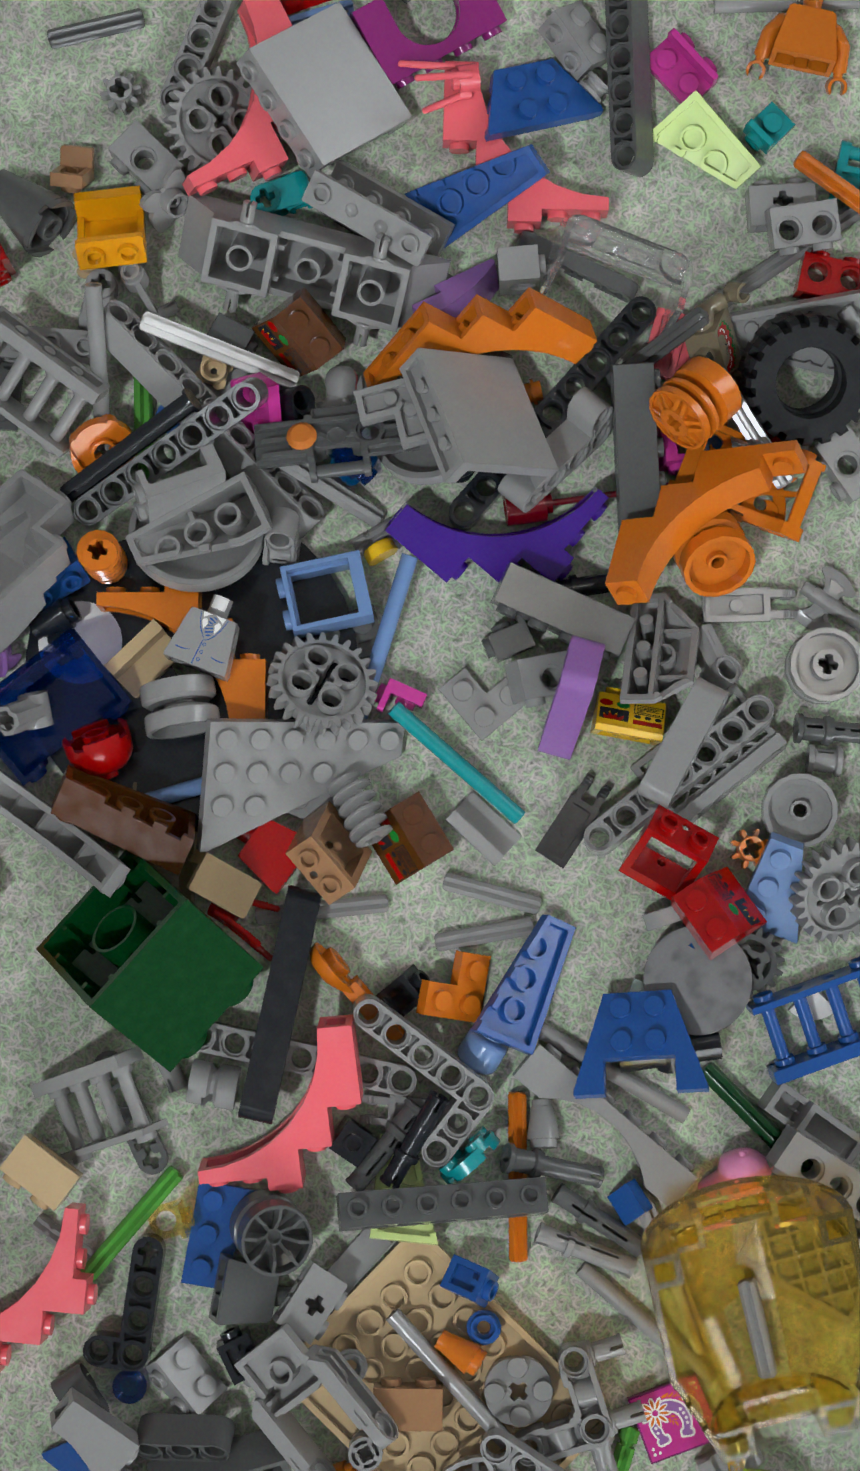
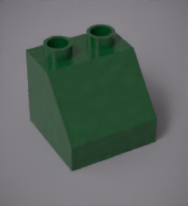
[36,850,264,1072]

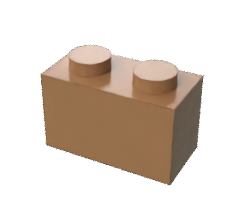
[373,1376,443,1431]

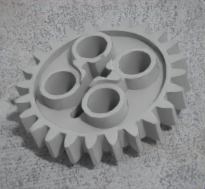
[162,66,252,170]
[266,632,378,736]
[788,836,860,943]

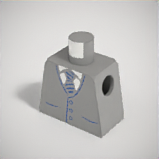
[163,594,240,682]

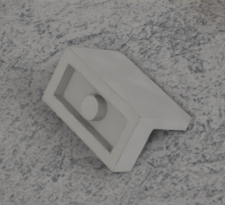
[445,792,520,866]

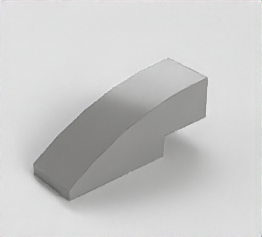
[756,1081,860,1164]

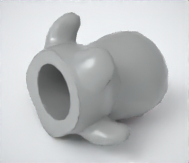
[316,366,358,408]

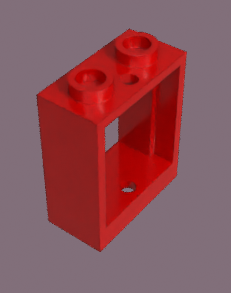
[618,805,719,900]

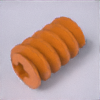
[76,530,128,584]

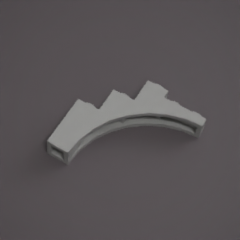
[0,769,131,898]
[50,1387,140,1471]

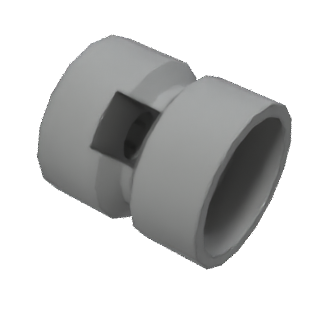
[186,1059,241,1111]

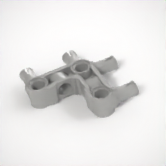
[514,1333,647,1471]

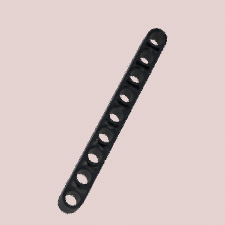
[448,296,656,530]

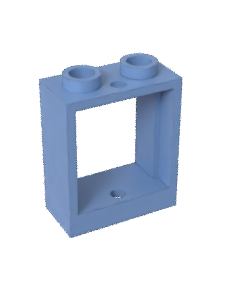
[275,550,375,639]

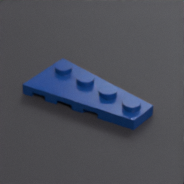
[405,144,550,248]
[471,915,576,1055]

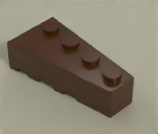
[50,765,196,876]

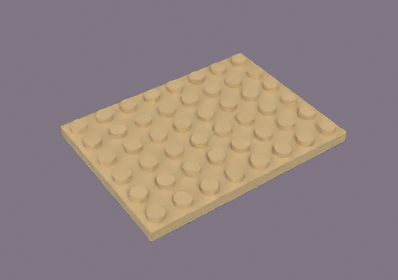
[302,1242,603,1471]

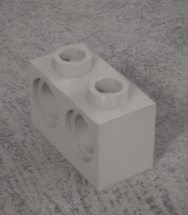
[764,198,842,257]

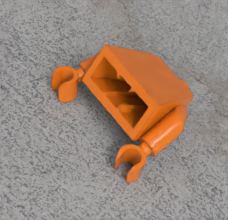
[746,0,850,96]

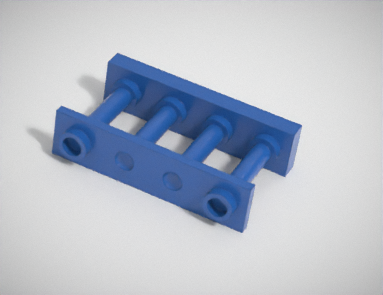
[746,956,860,1085]

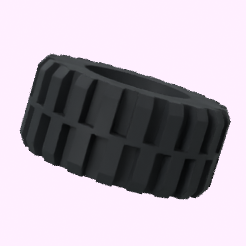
[738,311,860,446]

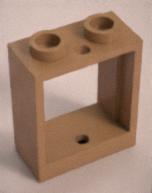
[285,801,372,905]

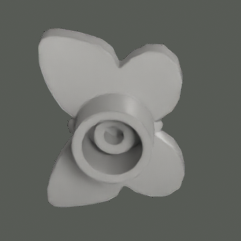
[139,166,199,233]

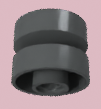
[229,1189,313,1277]

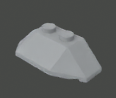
[620,593,699,704]

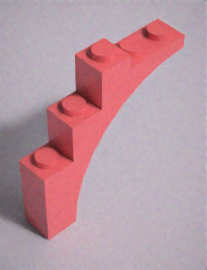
[182,0,293,197]
[443,61,609,234]
[197,1014,364,1194]
[0,1202,98,1372]

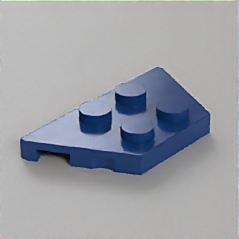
[485,58,604,142]

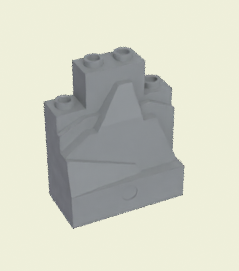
[0,469,75,653]

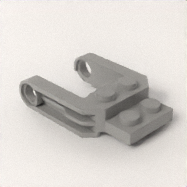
[234,1323,399,1471]

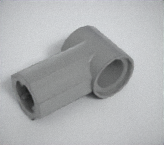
[696,623,742,690]
[0,690,54,736]

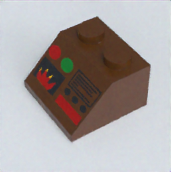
[252,286,346,377]
[372,791,454,885]

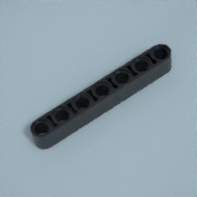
[238,885,322,1124]

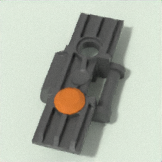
[254,404,420,483]

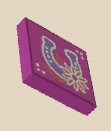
[627,1374,716,1465]

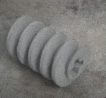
[327,771,393,848]

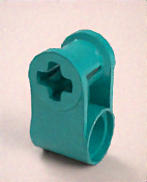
[250,171,313,216]

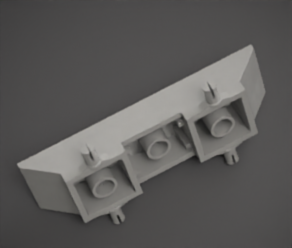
[178,193,451,347]

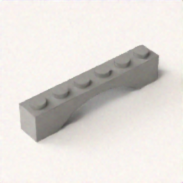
[513,1043,697,1209]

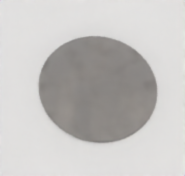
[643,927,752,1035]

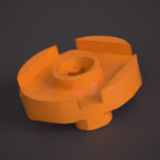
[69,414,136,481]

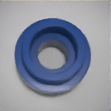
[466,1309,501,1345]

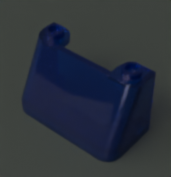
[0,629,132,786]

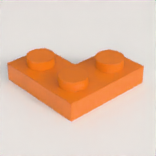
[416,950,491,1023]

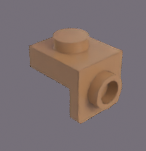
[50,144,95,193]

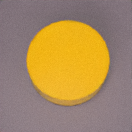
[363,537,398,566]

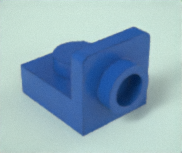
[440,1254,499,1308]

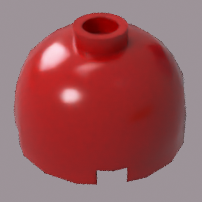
[62,718,133,779]

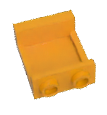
[73,185,147,270]

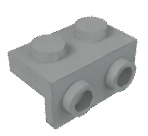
[539,0,607,81]
[145,1335,228,1414]

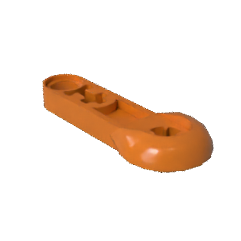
[309,942,405,1059]

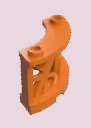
[668,422,826,542]

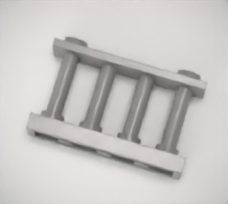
[301,159,455,267]
[0,305,111,457]
[30,1046,169,1164]

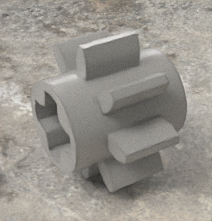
[100,70,143,115]

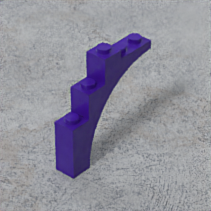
[384,487,609,583]

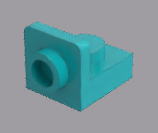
[743,102,795,154]

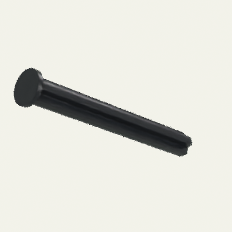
[60,388,202,503]

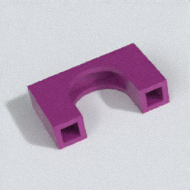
[349,0,507,90]

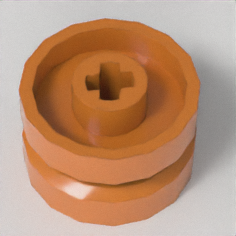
[673,511,756,597]

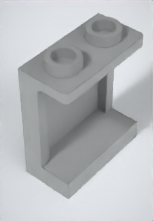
[132,444,226,524]

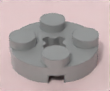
[484,1355,553,1428]

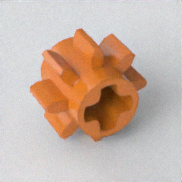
[729,829,768,869]

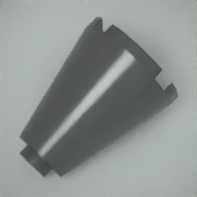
[0,169,77,257]

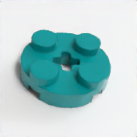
[439,1126,500,1184]

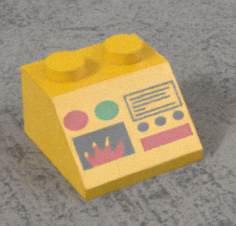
[590,687,666,745]

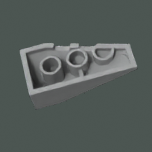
[125,471,272,567]

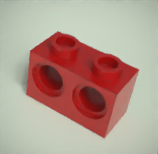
[792,250,860,299]

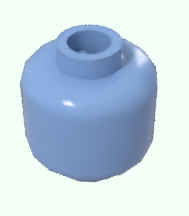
[457,1028,507,1075]

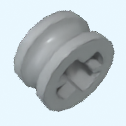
[578,70,608,104]

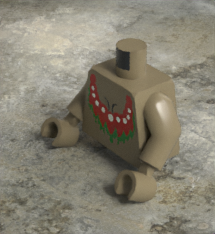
[685,281,750,385]

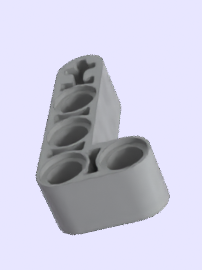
[498,387,613,513]
[637,677,730,809]

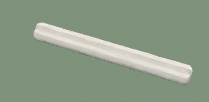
[139,311,300,388]

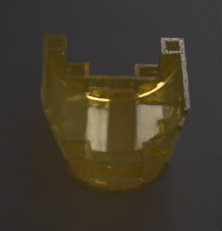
[641,1175,860,1463]

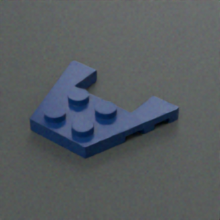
[573,990,709,1099]

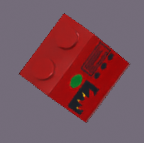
[671,867,767,961]

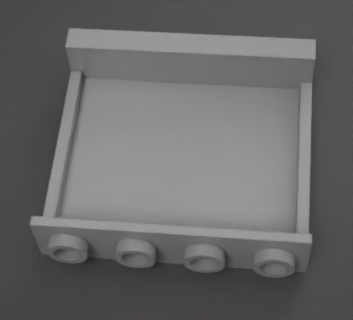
[236,1,412,179]
[399,348,559,489]

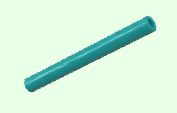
[388,701,525,824]

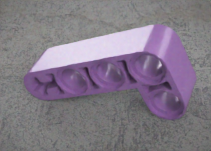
[537,635,605,760]

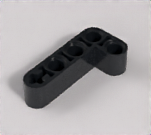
[83,1233,166,1371]

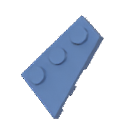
[745,832,804,944]

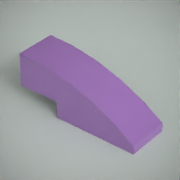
[412,258,499,318]

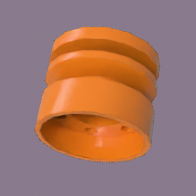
[649,356,742,450]

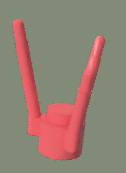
[398,60,481,114]

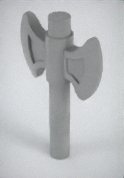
[794,566,860,632]

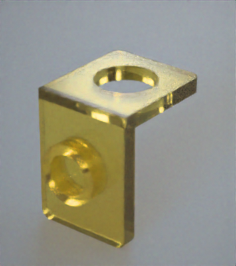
[148,1198,195,1239]

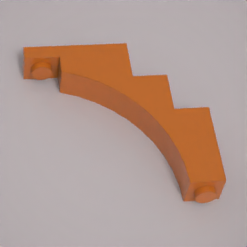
[363,287,598,387]
[605,440,808,605]

